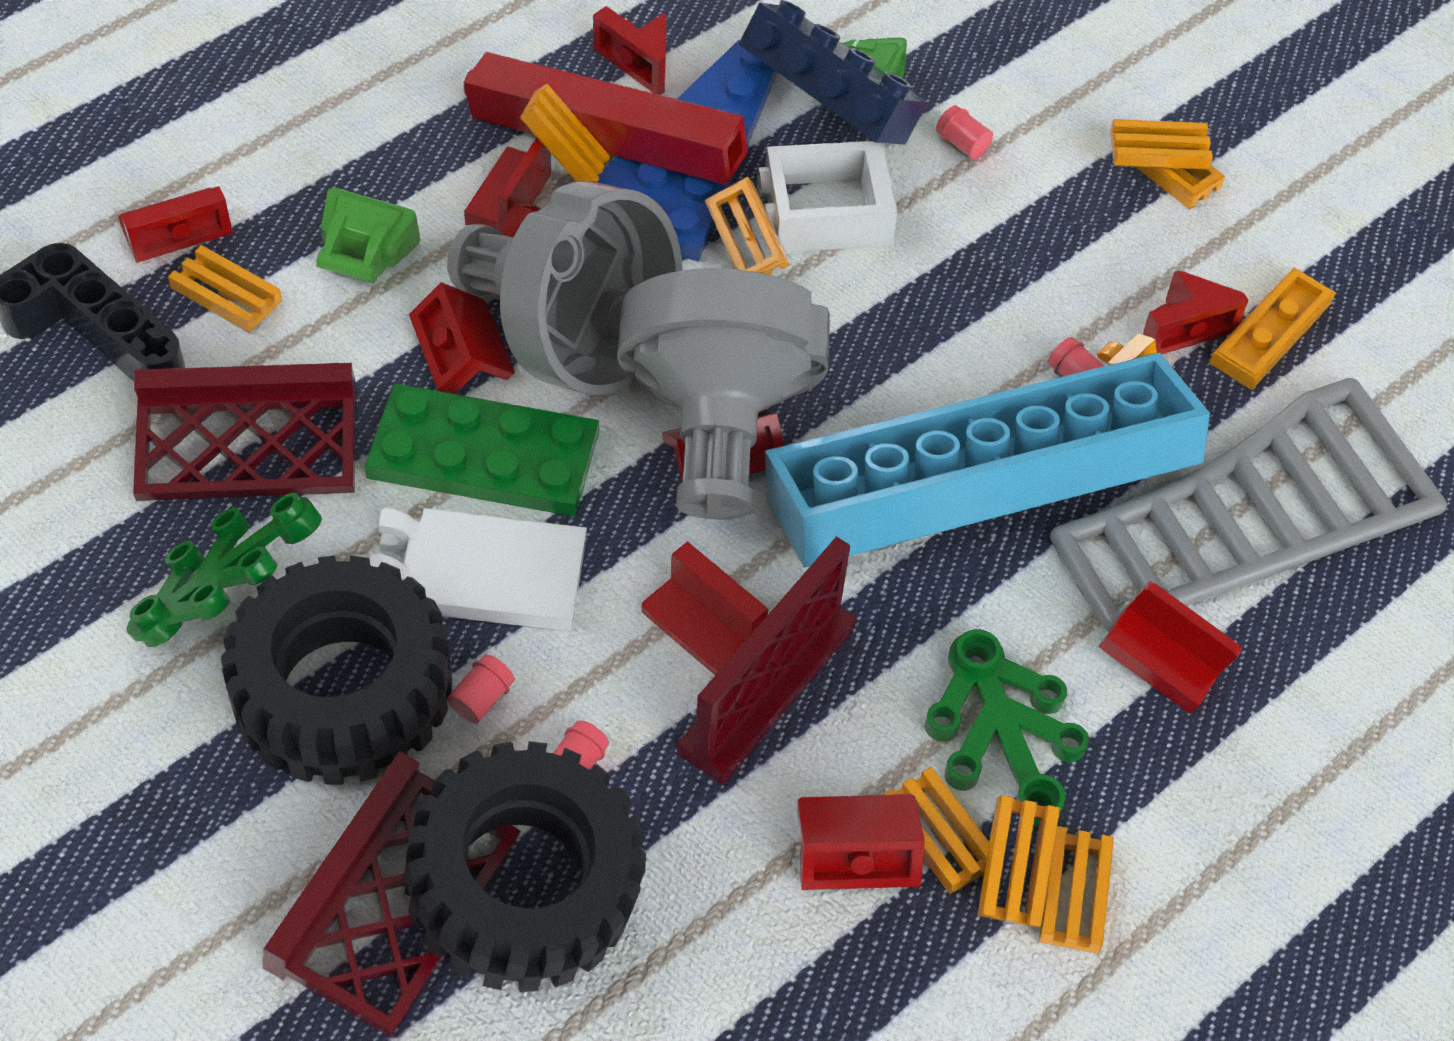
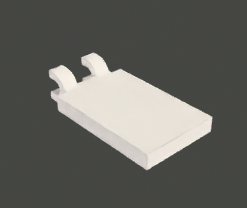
[370,508,587,632]

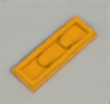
[1209,267,1336,390]

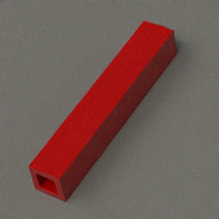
[463,52,748,185]

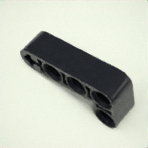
[0,243,186,381]

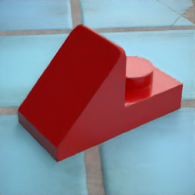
[593,6,666,95]
[1142,271,1248,355]

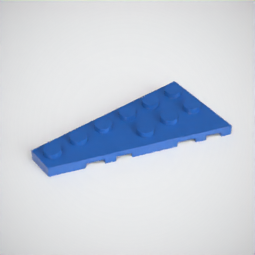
[597,40,778,262]

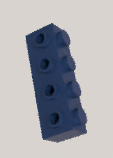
[738,0,928,145]

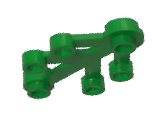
[127,493,322,647]
[925,629,1089,827]

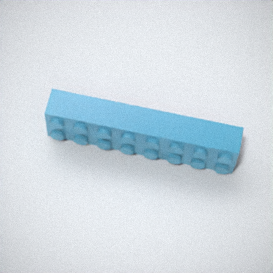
[765,352,1210,568]

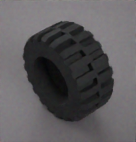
[221,555,453,785]
[404,741,646,992]

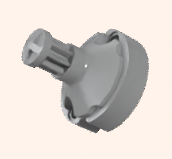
[447,181,682,395]
[617,268,830,520]

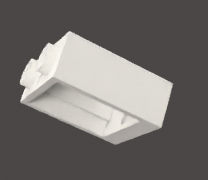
[757,141,898,252]

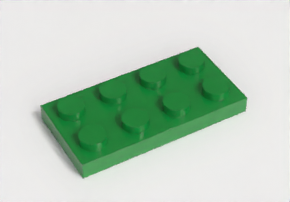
[365,383,599,517]

